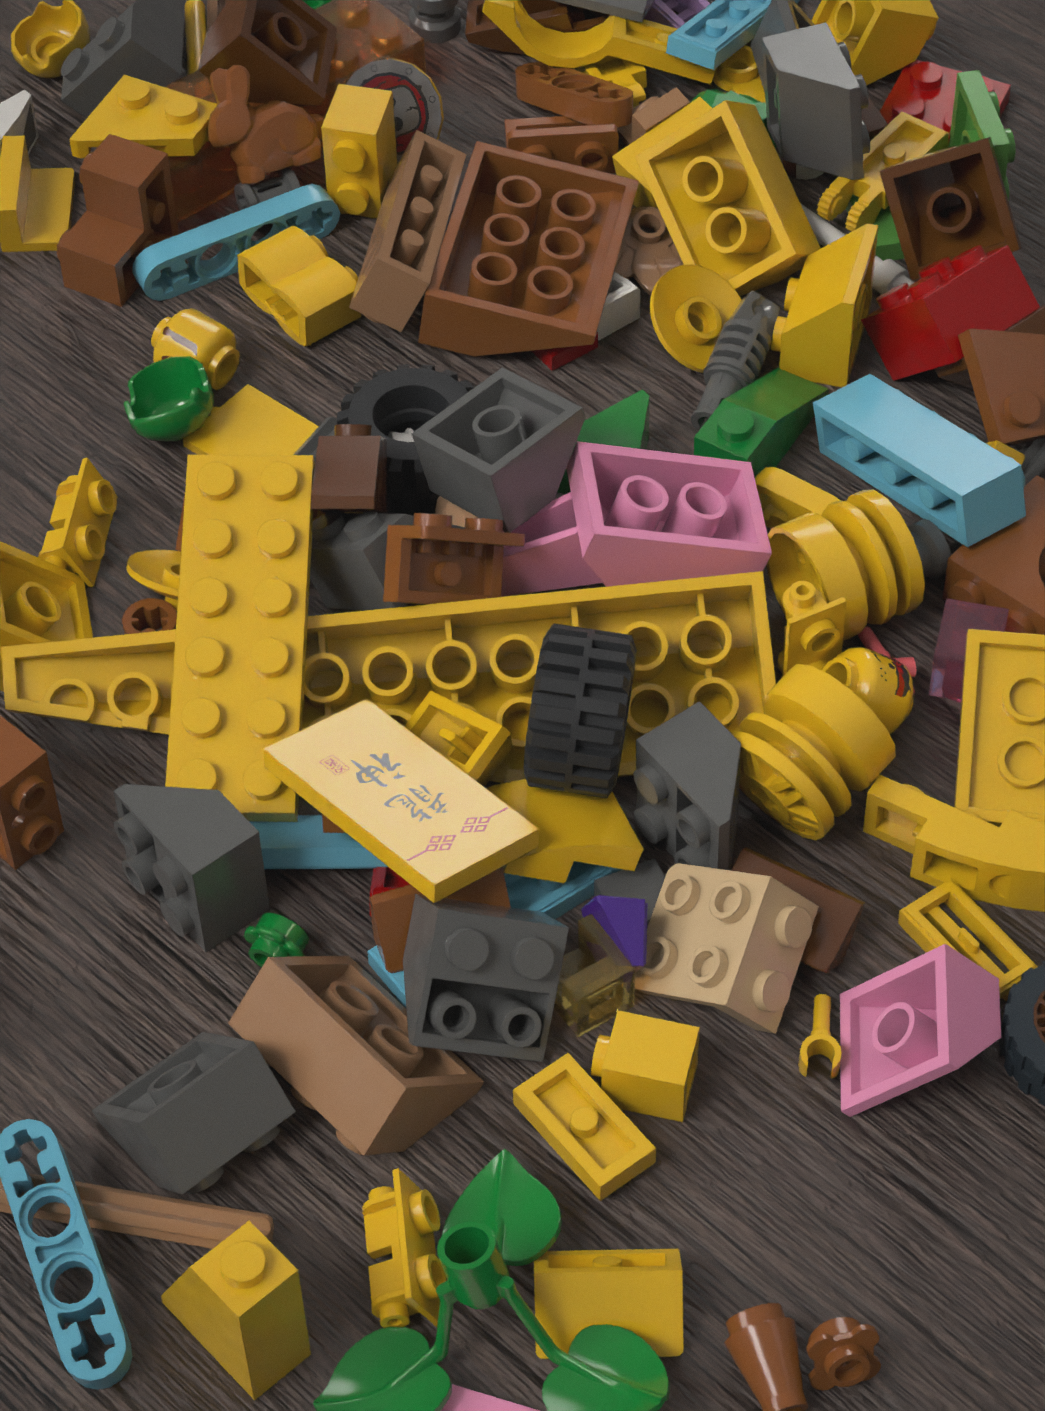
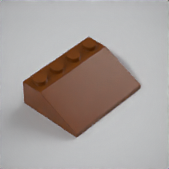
[418,141,639,356]

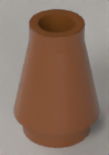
[724,1303,809,1411]

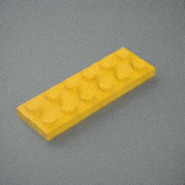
[165,455,315,822]

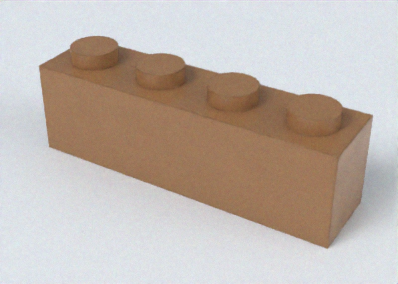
[349,130,467,332]

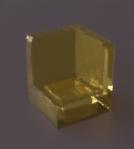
[554,914,635,1038]

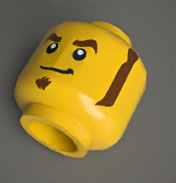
[151,308,240,390]

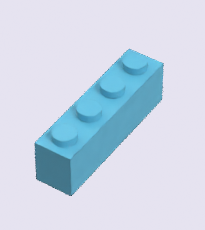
[813,374,1026,547]

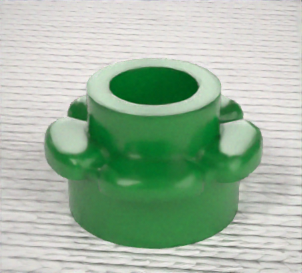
[244,913,309,967]

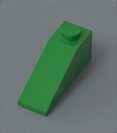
[694,368,829,478]

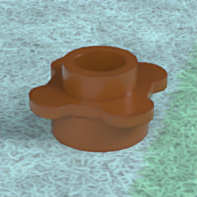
[806,1317,881,1390]

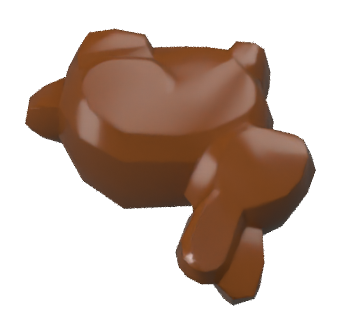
[207,65,325,184]

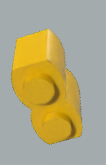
[237,226,361,347]

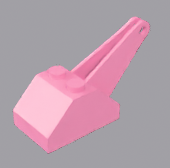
[501,441,772,597]

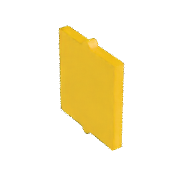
[183,384,319,455]

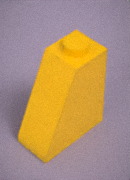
[161,1220,311,1401]

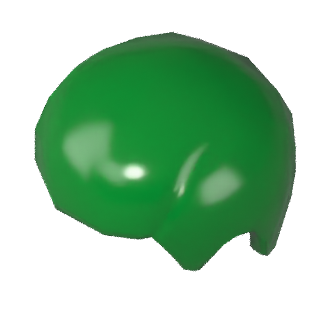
[123,356,214,441]

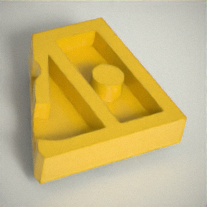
[69,74,217,158]

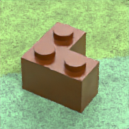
[57,134,179,307]

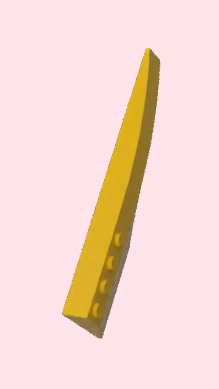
[1,571,776,783]

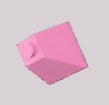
[840,944,1001,1117]

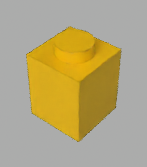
[591,1010,700,1122]

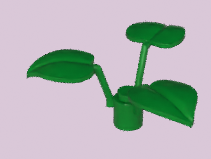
[313,1149,670,1411]

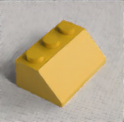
[635,100,821,296]

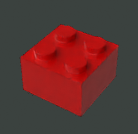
[861,245,1040,381]

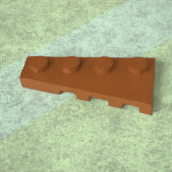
[958,329,1045,446]

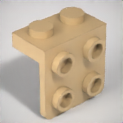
[630,863,819,1034]

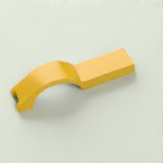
[482,0,717,84]

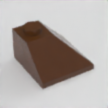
[198,0,338,105]
[879,137,1022,281]

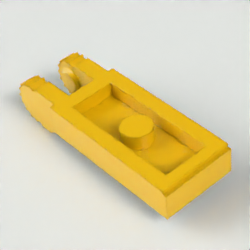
[816,112,949,232]

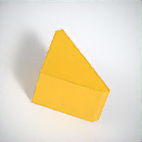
[404,690,512,787]

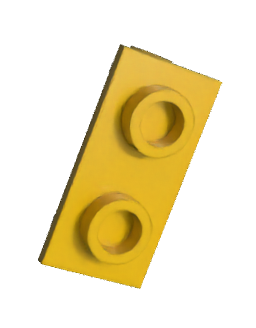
[38,458,118,587]
[778,581,847,676]
[362,1168,447,1328]

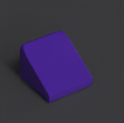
[581,895,648,980]

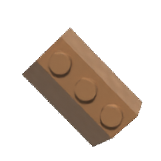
[228,956,484,1156]

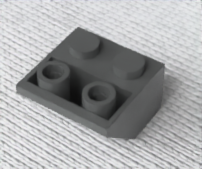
[762,22,870,180]
[634,701,741,871]
[113,784,270,952]
[403,894,569,1062]

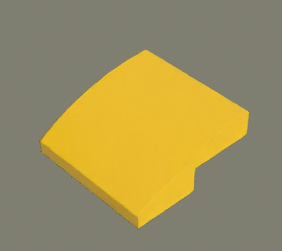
[486,779,643,883]

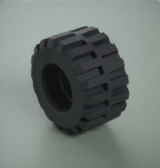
[337,364,475,516]
[524,623,637,798]

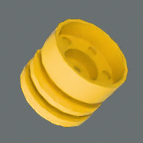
[766,489,925,641]
[731,664,896,840]

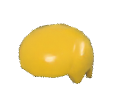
[11,0,90,78]

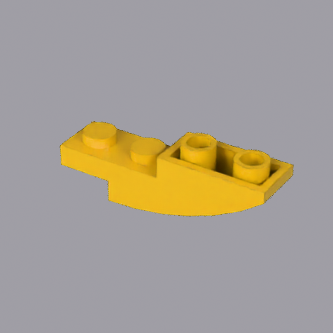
[863,775,1045,912]

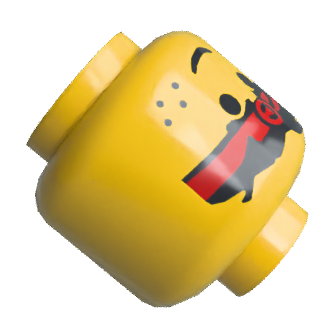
[822,647,914,734]

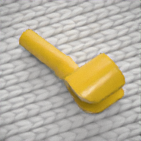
[798,994,842,1079]

